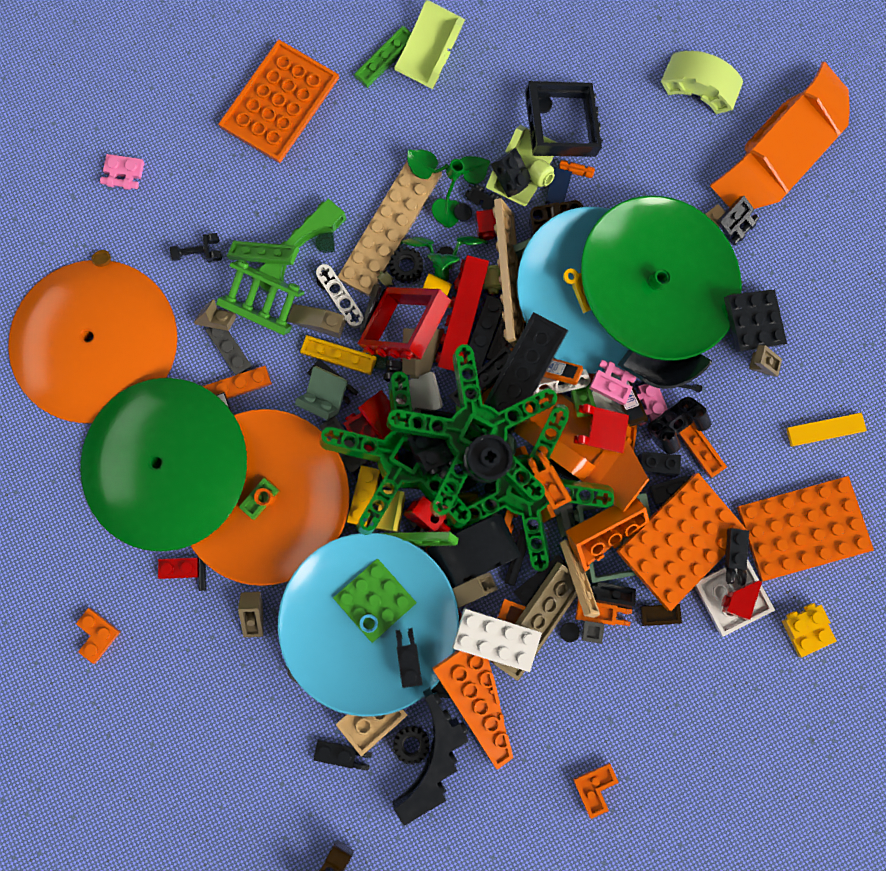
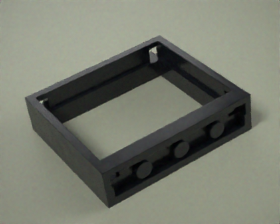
[525,81,603,157]

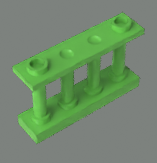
[216,260,305,335]

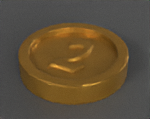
[92,250,111,267]

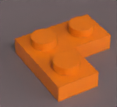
[76,608,121,664]
[573,763,619,819]

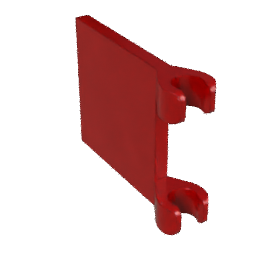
[358,390,407,440]
[573,404,629,453]

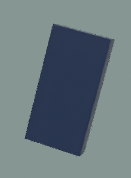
[545,168,572,204]

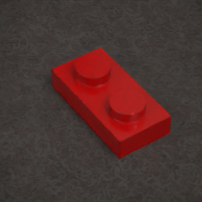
[158,558,198,579]

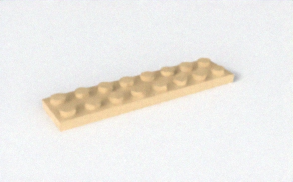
[338,161,442,297]
[493,198,525,347]

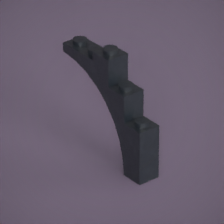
[392,688,469,826]

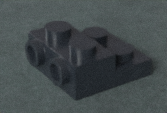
[491,147,531,198]
[406,425,456,476]

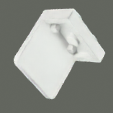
[395,372,443,412]

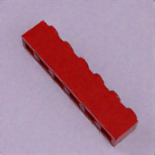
[436,255,489,371]

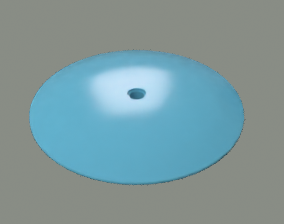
[517,207,661,374]
[278,533,459,716]

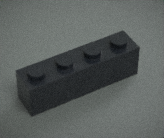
[462,295,504,371]

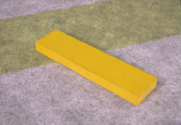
[300,335,377,376]
[786,413,867,447]

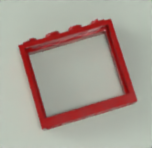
[358,287,451,360]

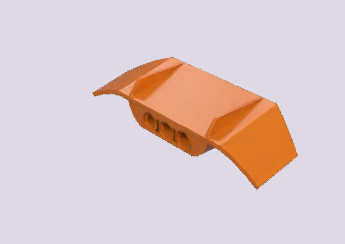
[710,61,850,209]
[481,383,649,512]

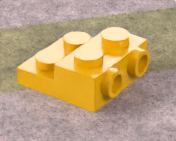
[781,603,837,658]

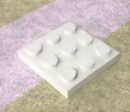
[695,559,775,637]

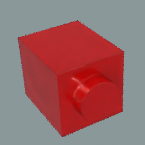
[475,209,497,240]

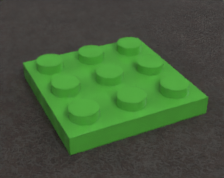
[333,559,417,643]

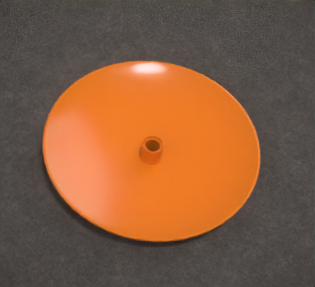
[8,260,177,423]
[191,409,350,586]

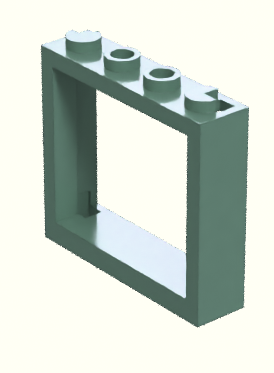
[573,493,651,583]

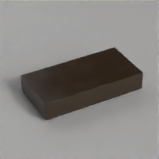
[640,604,682,626]

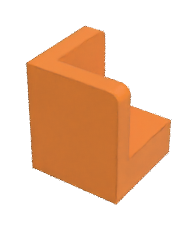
[497,599,526,624]

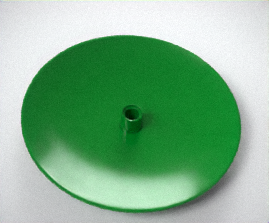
[581,195,742,361]
[80,378,247,551]

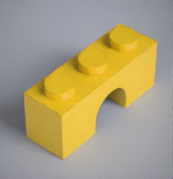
[347,465,381,527]

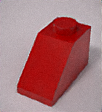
[721,581,762,620]

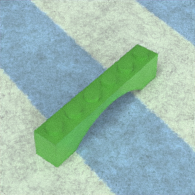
[251,198,346,294]

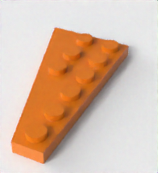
[432,650,513,770]

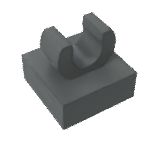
[581,621,605,644]

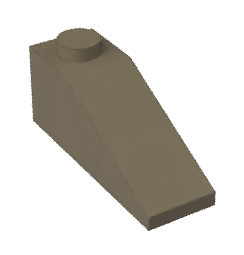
[287,304,346,339]

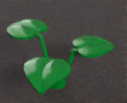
[407,149,490,228]
[400,236,488,281]

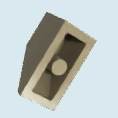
[238,592,264,638]

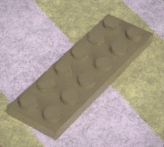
[489,562,577,681]

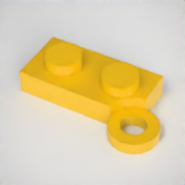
[563,268,591,313]

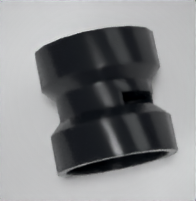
[383,360,402,382]

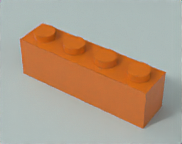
[565,497,650,571]

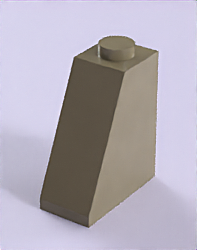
[402,328,444,379]
[452,572,498,608]

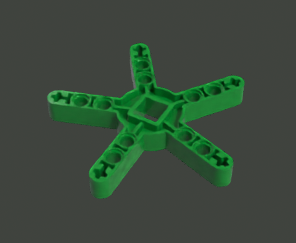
[386,344,557,517]
[319,372,487,535]
[447,404,614,571]

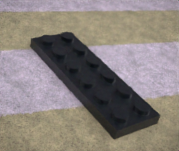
[484,312,568,434]

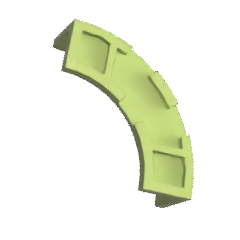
[394,0,465,89]
[661,51,743,114]
[486,125,558,206]

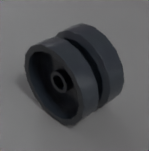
[463,434,513,483]

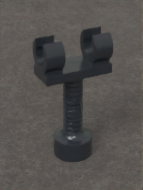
[170,233,222,263]

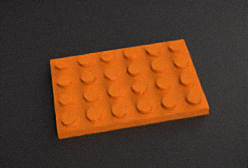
[218,39,339,164]
[616,473,747,611]
[737,476,874,582]

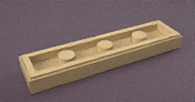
[560,540,600,618]

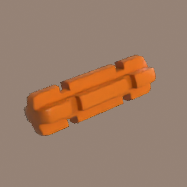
[559,160,595,178]

